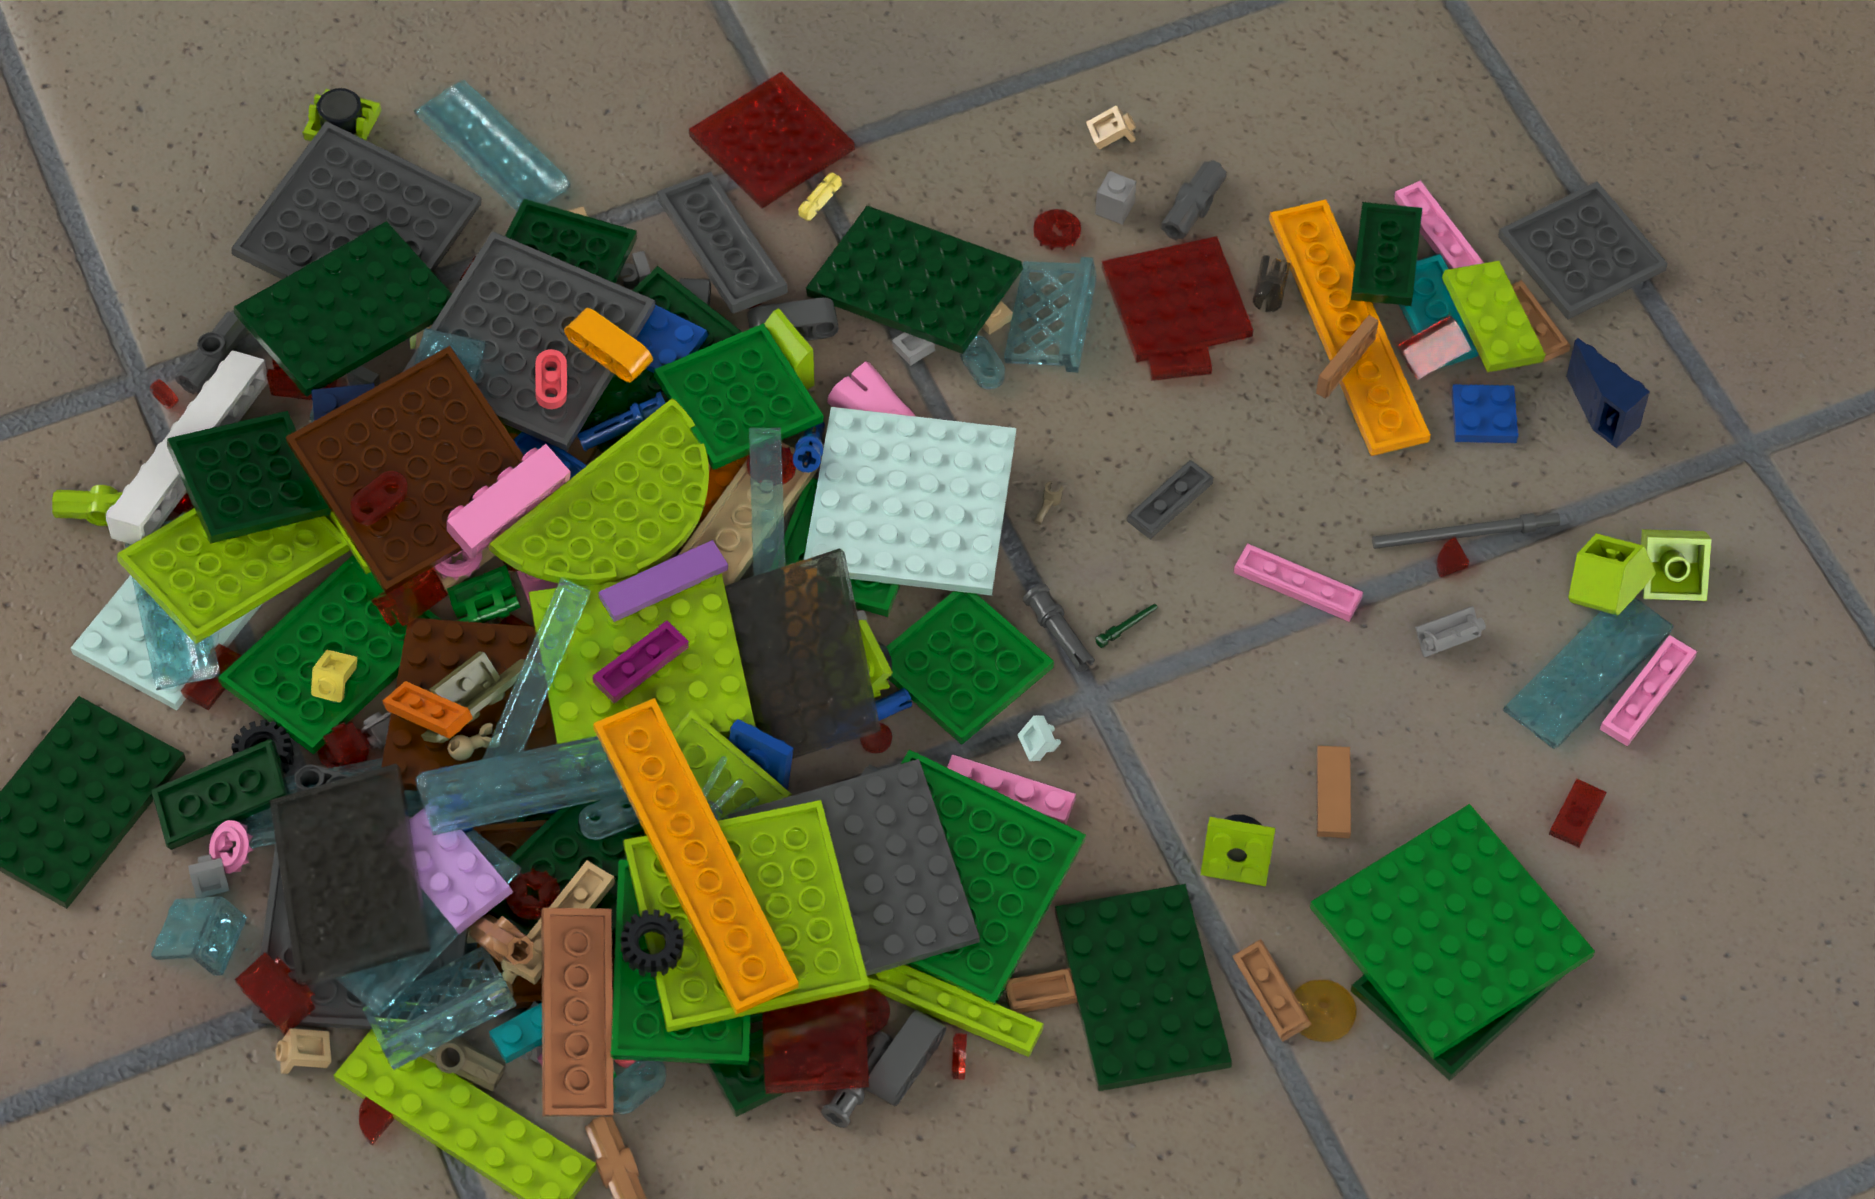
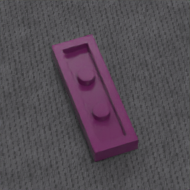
[592,621,689,704]

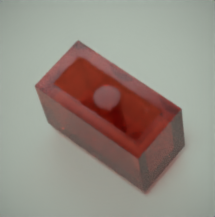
[234,952,316,1036]

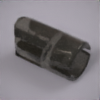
[1252,255,1291,312]

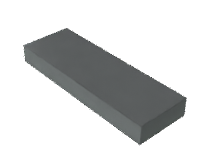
[1127,460,1214,540]

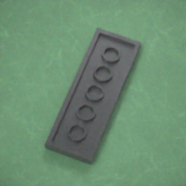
[657,172,788,314]

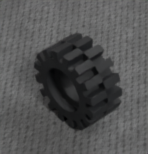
[231,720,294,774]
[621,909,683,977]

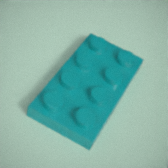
[1399,254,1479,370]

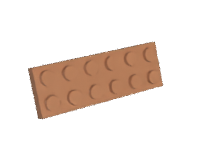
[541,908,614,1116]

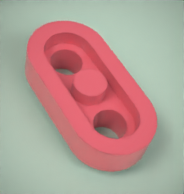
[535,349,567,409]

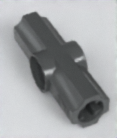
[1161,160,1227,241]
[175,310,249,394]

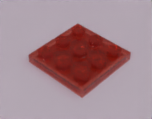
[763,991,869,1094]

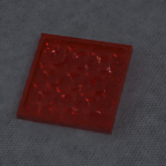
[689,71,855,209]
[1101,236,1253,363]

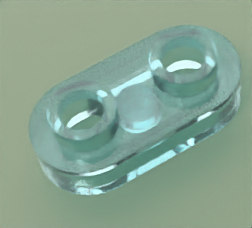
[960,335,1005,389]
[579,792,640,840]
[613,1060,666,1114]

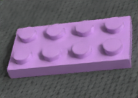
[382,799,513,934]

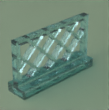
[1004,257,1097,373]
[363,946,517,1070]

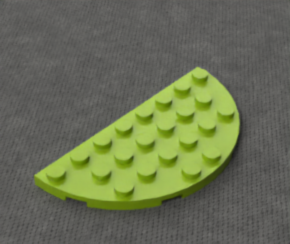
[489,398,709,586]

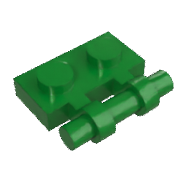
[447,565,521,623]

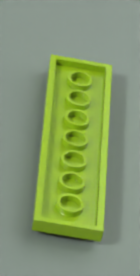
[334,1028,597,1199]

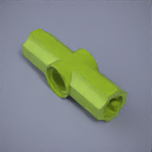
[52,485,123,526]

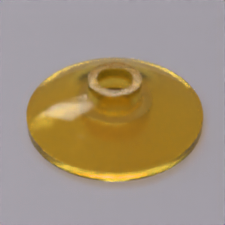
[1294,979,1357,1042]

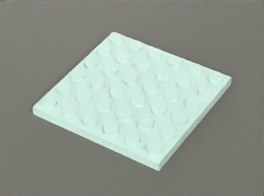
[803,407,1016,596]

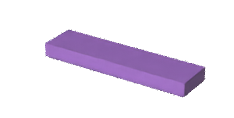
[599,540,728,622]

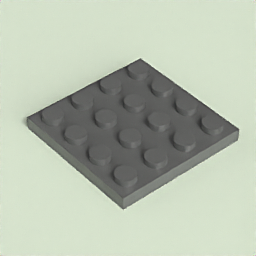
[1498,182,1668,320]

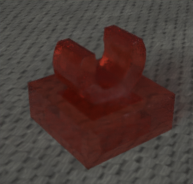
[323,722,369,767]

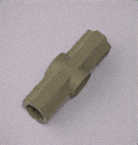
[401,1019,506,1091]

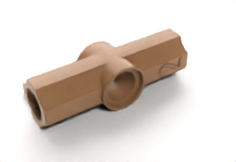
[469,914,534,965]
[585,1116,647,1199]

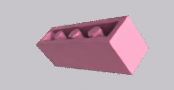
[447,444,571,559]

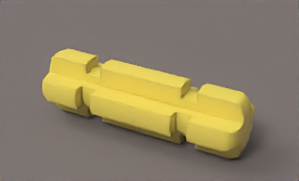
[798,172,842,221]

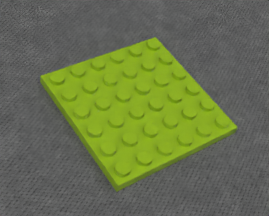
[529,573,755,764]
[624,800,869,1032]

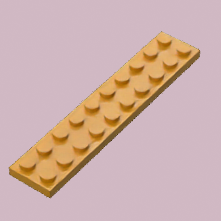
[1269,199,1431,456]
[593,698,799,1015]

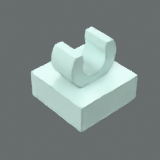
[1018,715,1061,761]

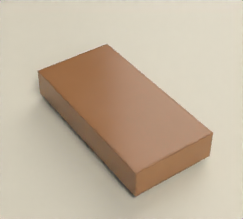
[1005,968,1077,1013]

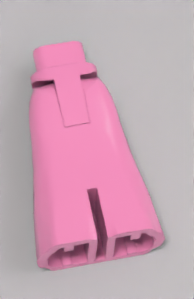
[827,361,915,416]

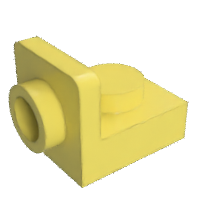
[311,650,357,703]

